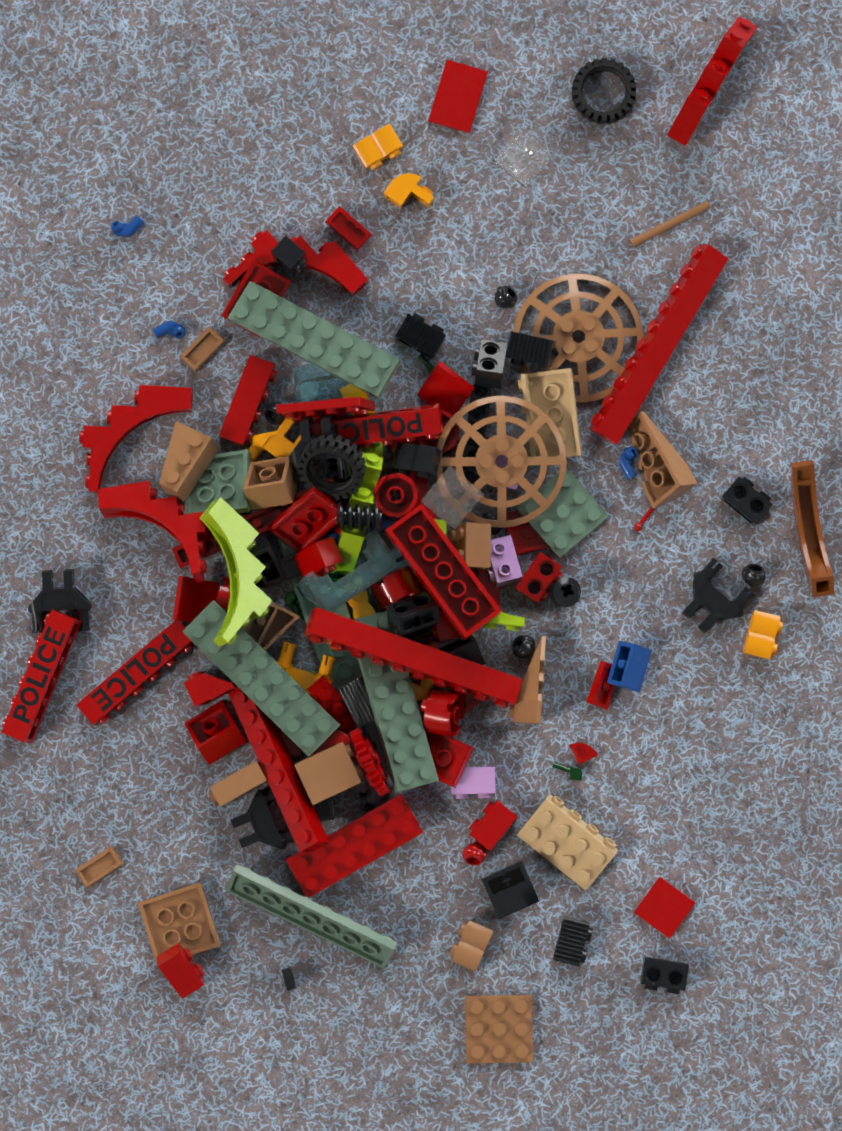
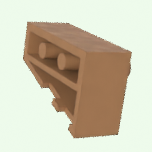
[159,421,218,503]
[243,602,300,651]

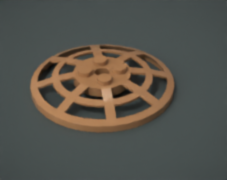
[513,274,643,403]
[436,395,567,528]

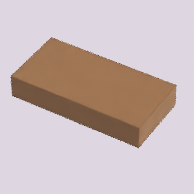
[179,326,226,372]
[75,845,124,888]

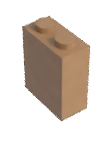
[294,742,364,805]
[208,761,268,807]

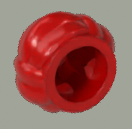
[462,842,487,866]

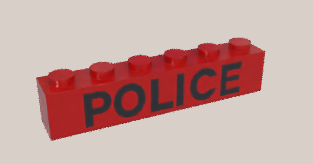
[311,404,443,448]
[1,610,82,743]
[76,620,194,726]

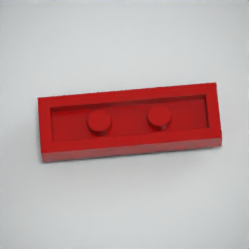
[307,675,356,734]

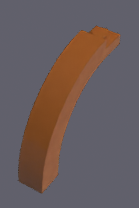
[790,460,835,597]

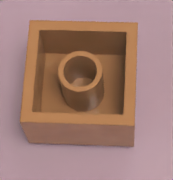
[243,456,298,510]
[448,522,491,572]

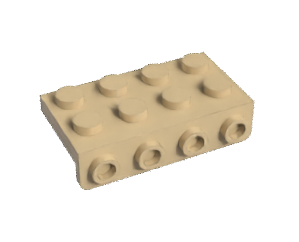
[518,368,582,457]
[517,795,618,891]

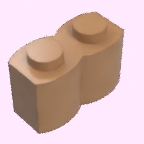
[449,920,493,972]

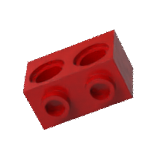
[515,552,563,604]

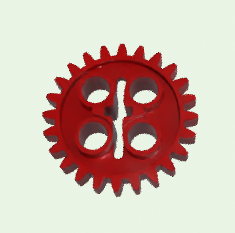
[349,727,390,797]

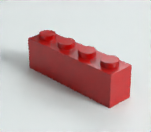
[219,355,278,448]

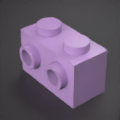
[487,535,523,588]

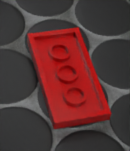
[276,397,375,421]

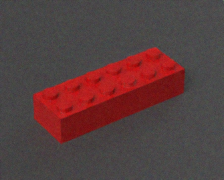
[385,504,502,640]
[286,794,424,898]

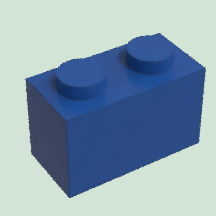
[607,641,652,693]

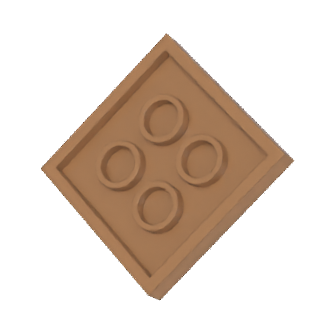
[137,882,221,964]
[465,995,533,1063]

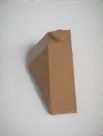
[629,411,697,509]
[509,636,546,725]

